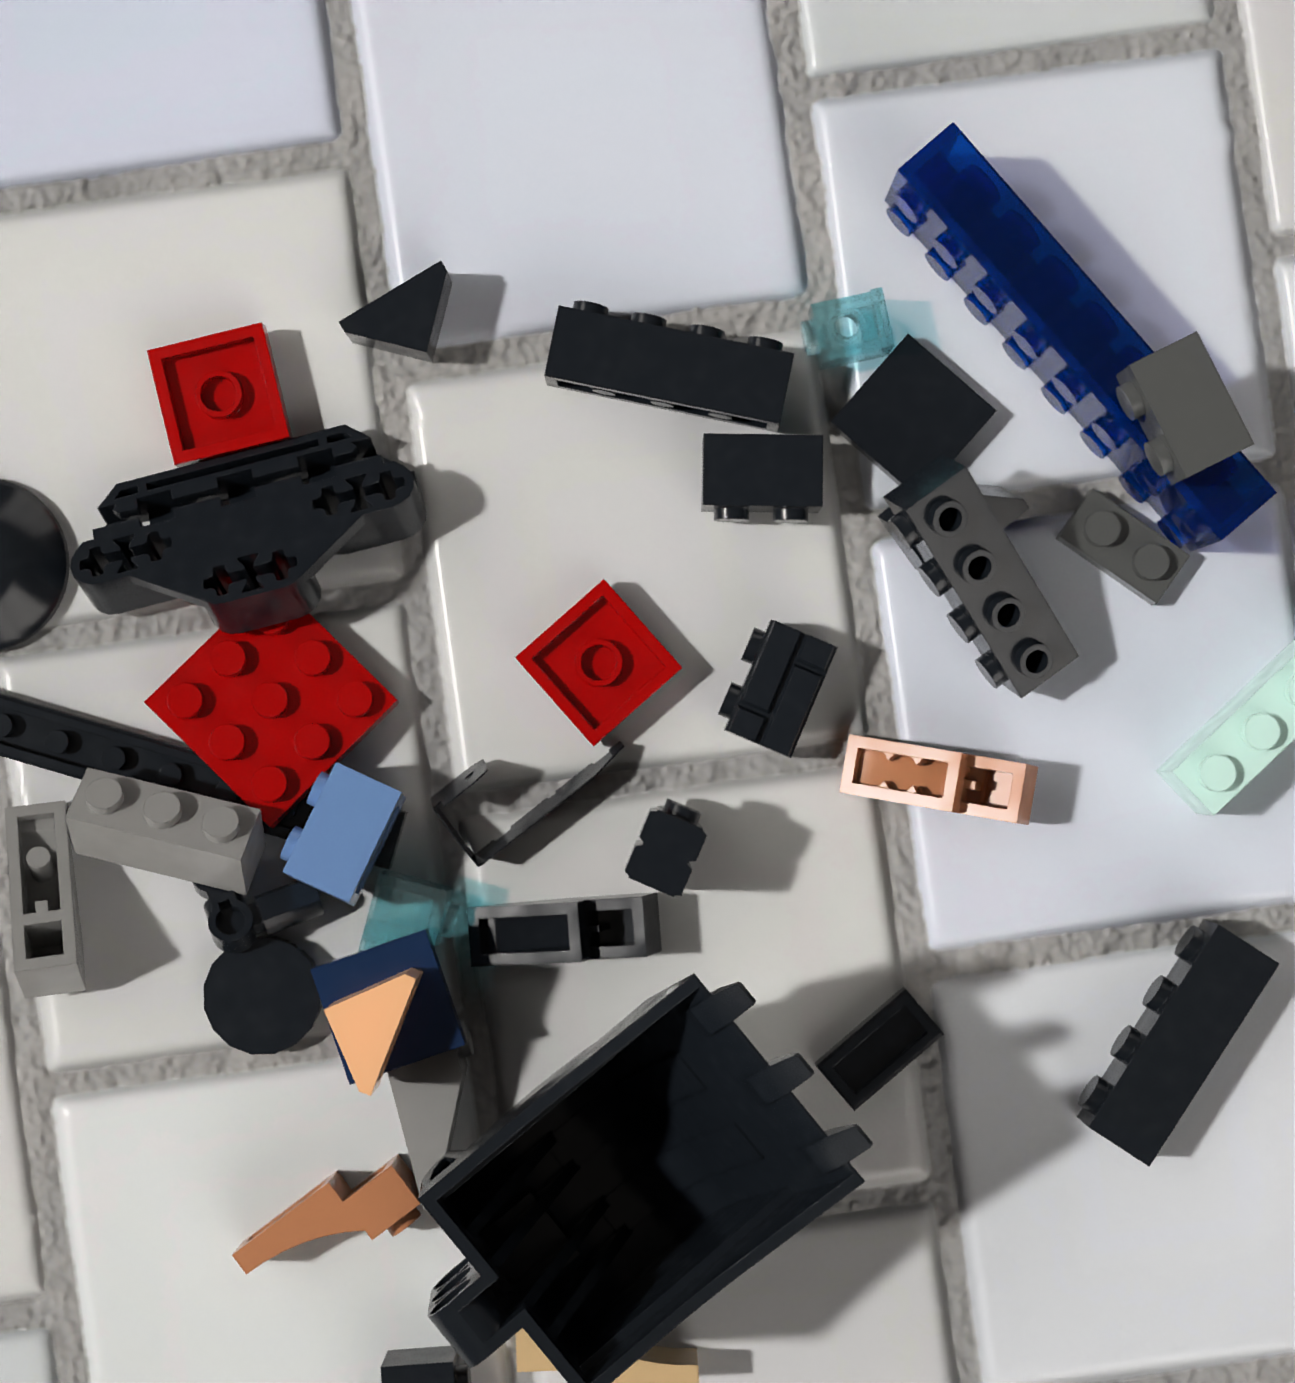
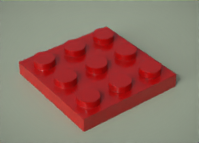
[144,613,399,829]

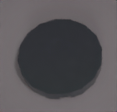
[204,936,322,1055]

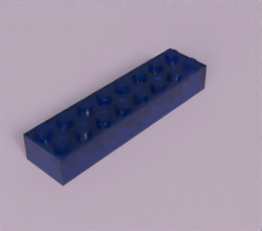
[884,122,1277,552]

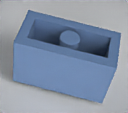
[280,762,406,906]

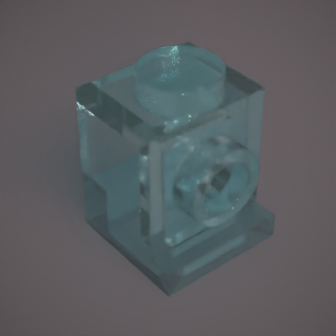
[800,287,894,370]

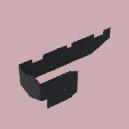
[430,741,625,867]

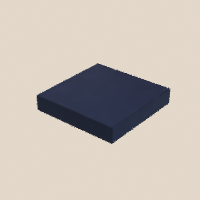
[310,928,467,1085]

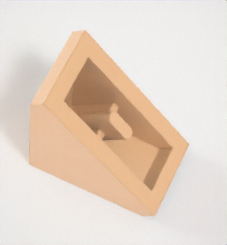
[324,968,423,1096]

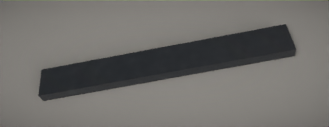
[0,693,408,870]

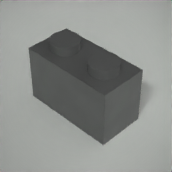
[1116,331,1254,485]

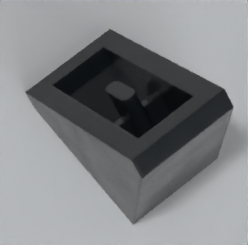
[339,261,452,363]

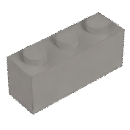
[65,767,266,895]

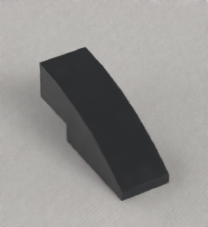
[467,892,662,967]

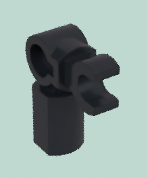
[192,881,325,954]

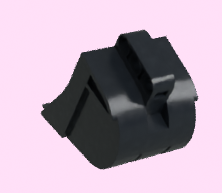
[418,973,873,1383]

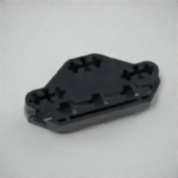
[70,424,426,634]

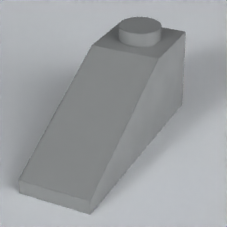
[4,800,86,999]
[387,1020,474,1210]

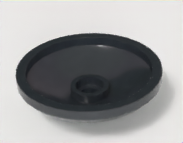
[0,479,70,651]

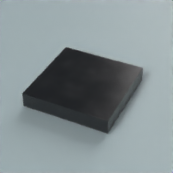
[829,334,997,485]

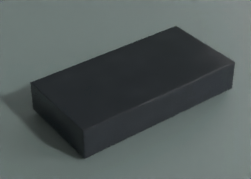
[815,987,944,1111]

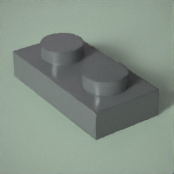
[1055,488,1190,605]

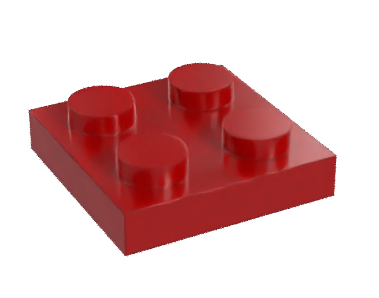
[147,322,293,467]
[515,579,682,746]

